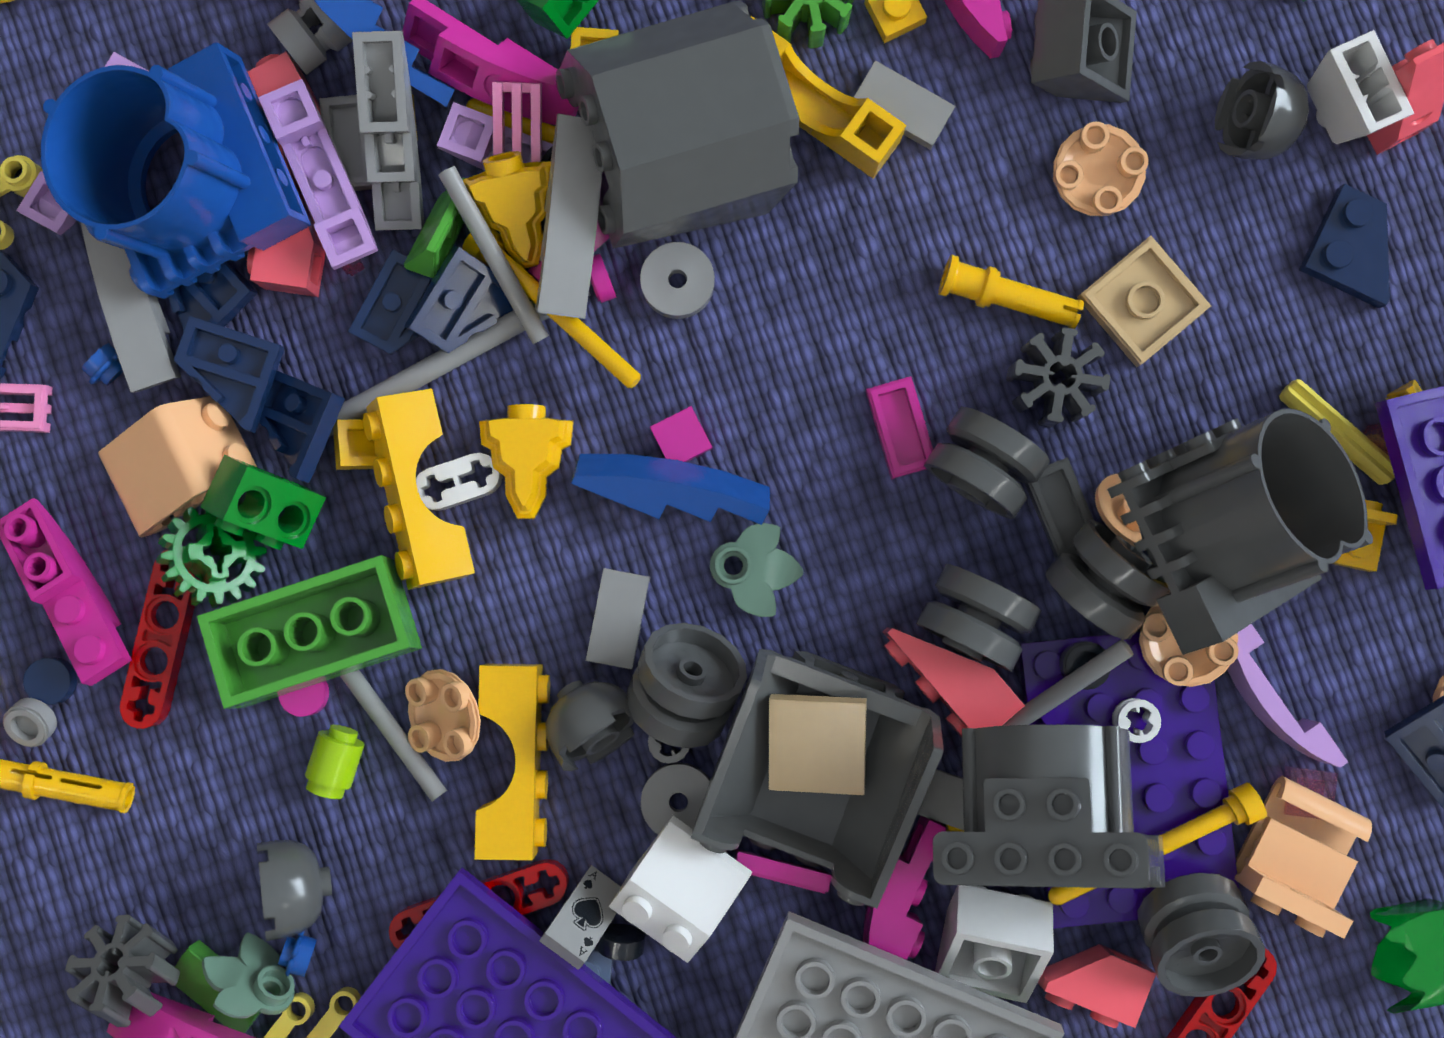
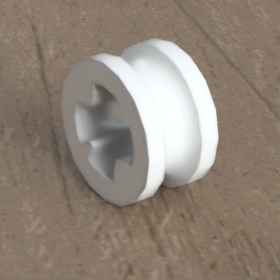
[1112,698,1161,743]

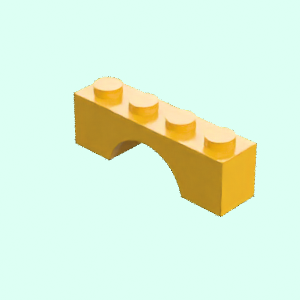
[751,16,907,179]
[363,389,475,590]
[474,663,550,861]

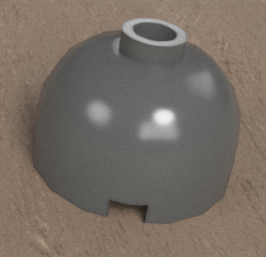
[1214,61,1309,160]
[545,680,634,771]
[256,840,332,941]

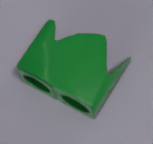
[1370,898,1444,1014]

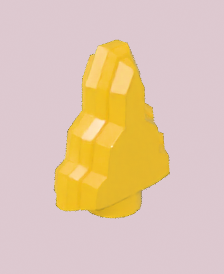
[463,151,551,268]
[479,404,574,519]

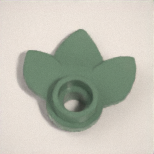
[710,523,804,617]
[202,932,295,1019]

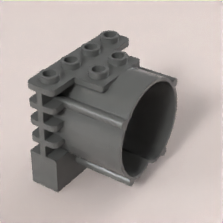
[1107,409,1373,655]
[933,725,1165,888]

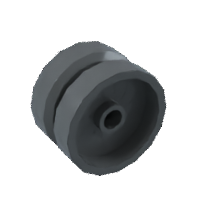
[924,406,1050,519]
[1046,520,1170,640]
[916,564,1042,672]
[626,623,747,748]
[1137,873,1265,997]

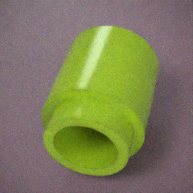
[305,724,365,799]

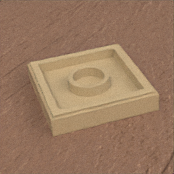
[1077,236,1211,368]
[769,694,867,795]

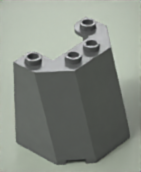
[556,0,799,249]
[691,649,944,909]

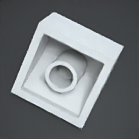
[609,816,752,963]
[935,885,1054,1003]

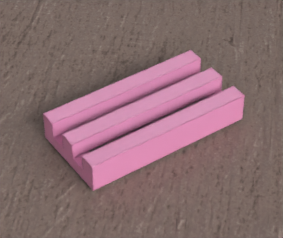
[492,82,542,162]
[0,383,53,433]

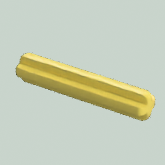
[1279,379,1395,485]

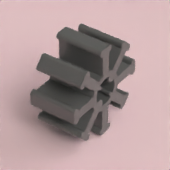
[1006,327,1111,428]
[65,915,180,1027]

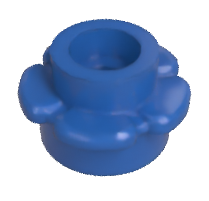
[81,343,123,386]
[278,931,317,977]

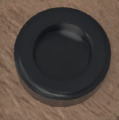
[1059,641,1110,690]
[596,924,646,961]

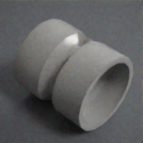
[267,0,353,75]

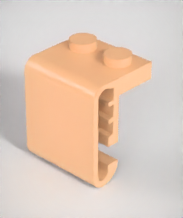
[98,396,257,537]
[1234,776,1372,939]

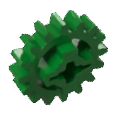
[156,507,267,608]

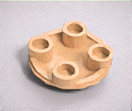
[1053,122,1148,216]
[1139,606,1239,687]
[405,669,481,762]

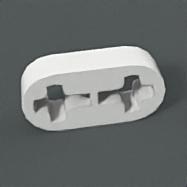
[416,453,503,511]

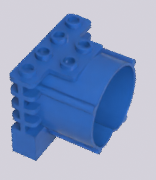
[41,42,311,299]

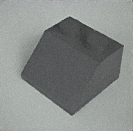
[1030,0,1137,103]

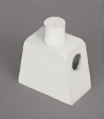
[1307,30,1414,144]

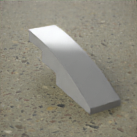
[352,31,425,231]
[535,114,602,319]
[81,223,181,393]

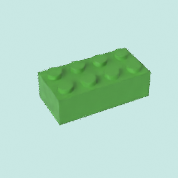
[197,555,422,709]

